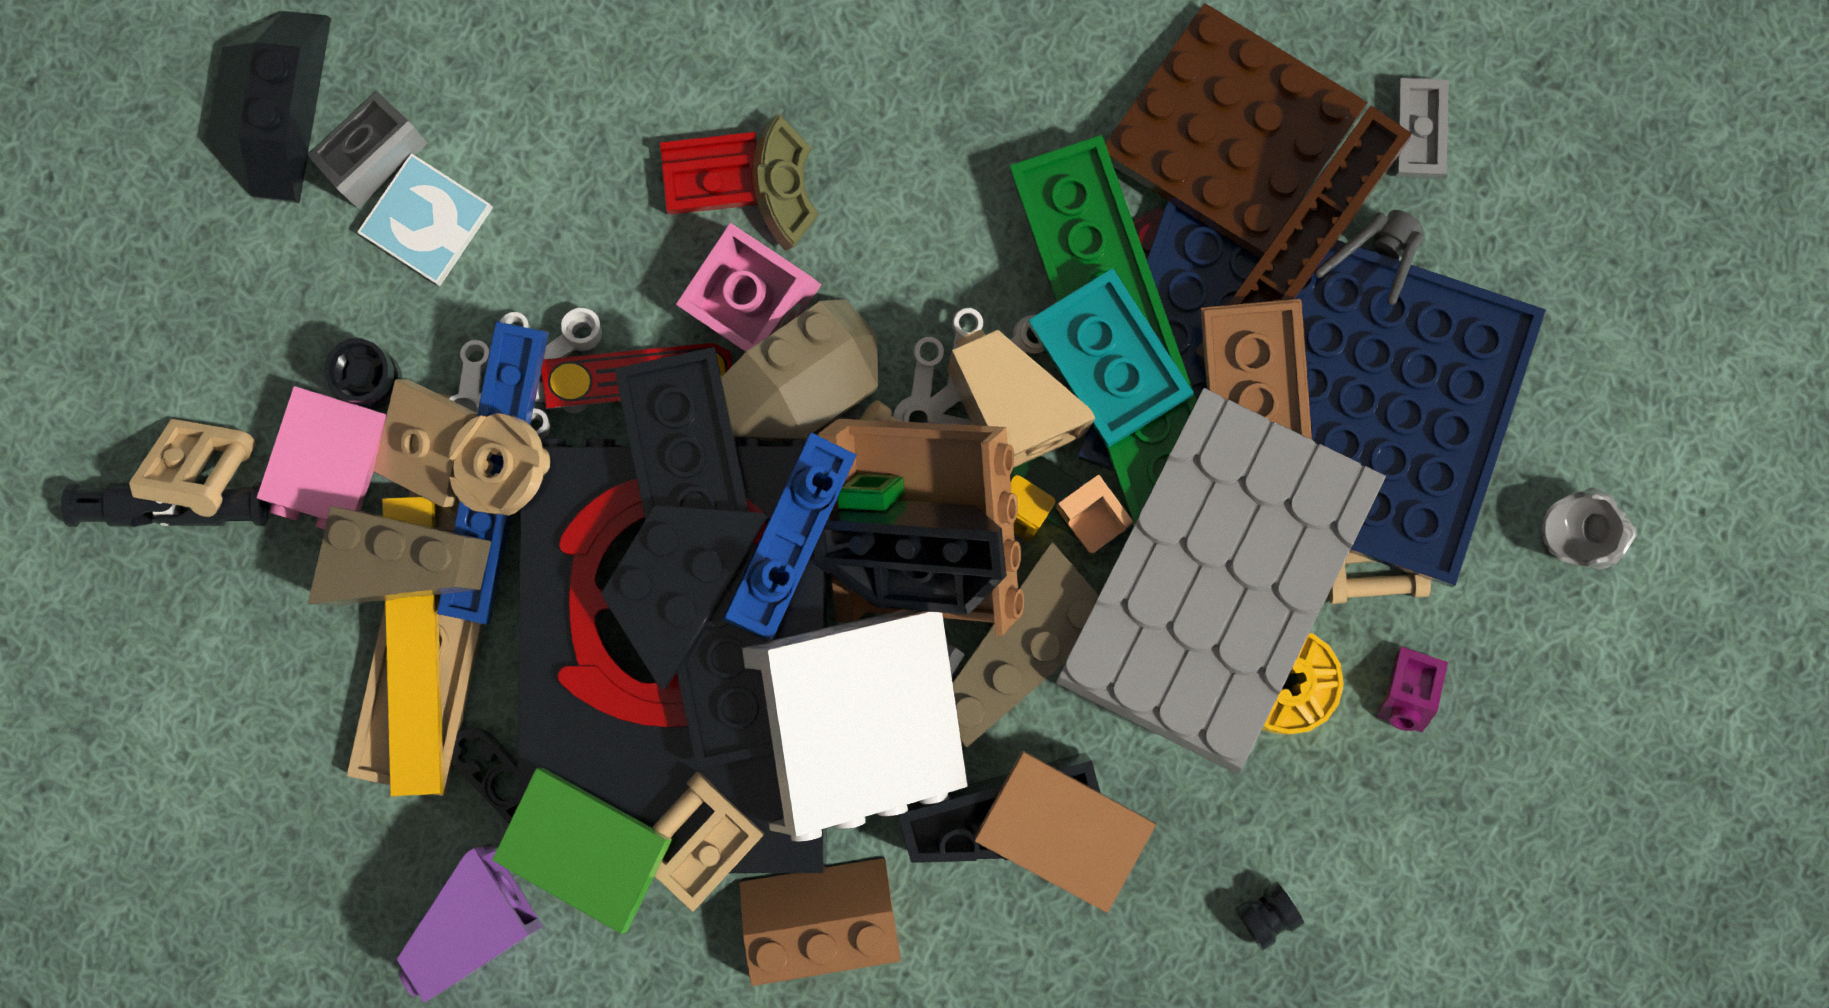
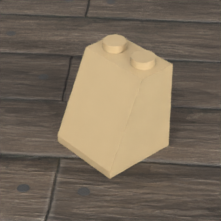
[947,329,1095,468]

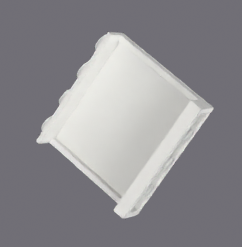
[742,610,967,841]

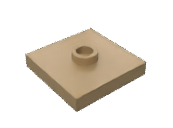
[374,379,478,507]

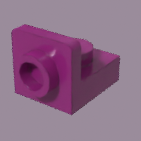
[1376,646,1448,732]

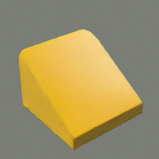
[1010,475,1056,542]

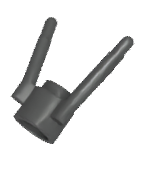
[1314,210,1425,305]

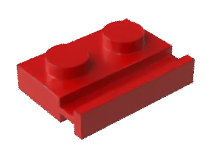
[660,132,758,215]

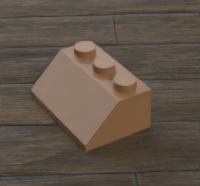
[739,858,901,986]

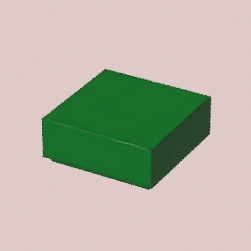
[838,473,905,511]

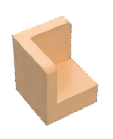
[1056,474,1134,554]

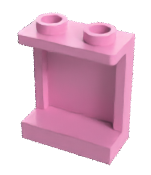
[257,386,387,530]

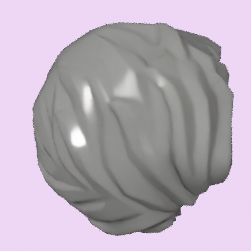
[1542,487,1636,570]

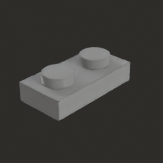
[1395,78,1449,179]

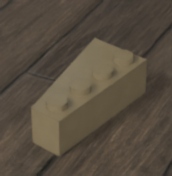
[952,542,1099,747]

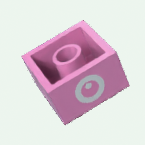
[676,223,821,352]

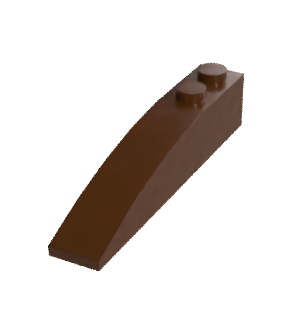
[1195,105,1412,358]

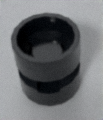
[324,338,402,410]

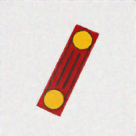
[541,343,732,409]

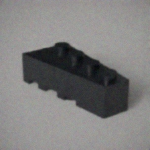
[898,752,1101,863]

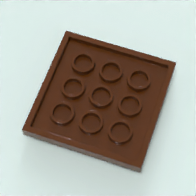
[1105,3,1368,259]

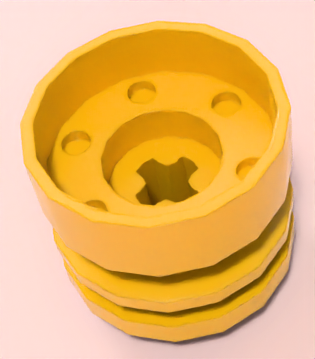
[1262,633,1344,734]

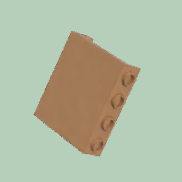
[817,419,1024,636]

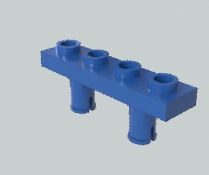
[722,433,857,642]

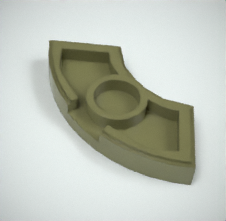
[753,114,819,251]

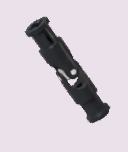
[61,482,269,527]

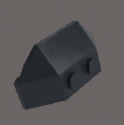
[206,11,331,203]
[814,500,1007,615]

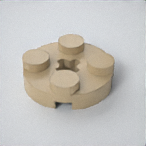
[448,413,550,516]

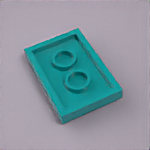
[1028,268,1194,448]

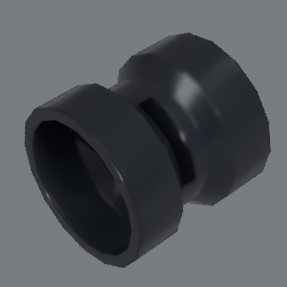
[1235,882,1305,950]

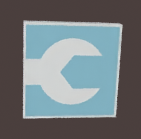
[357,153,493,287]

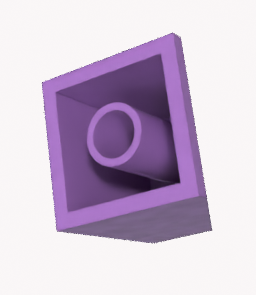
[397,843,544,1003]

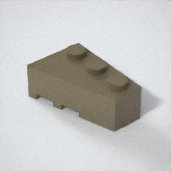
[308,506,492,606]

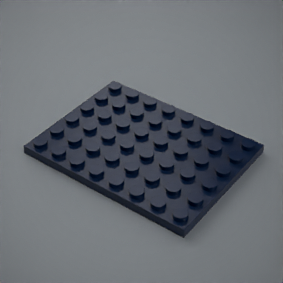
[1078,201,1546,587]

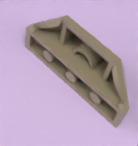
[722,299,878,442]

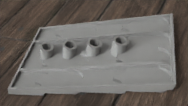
[1056,388,1386,775]

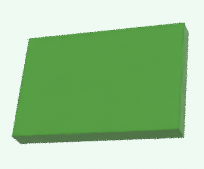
[492,768,672,934]

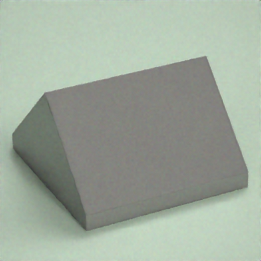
[308,91,428,208]

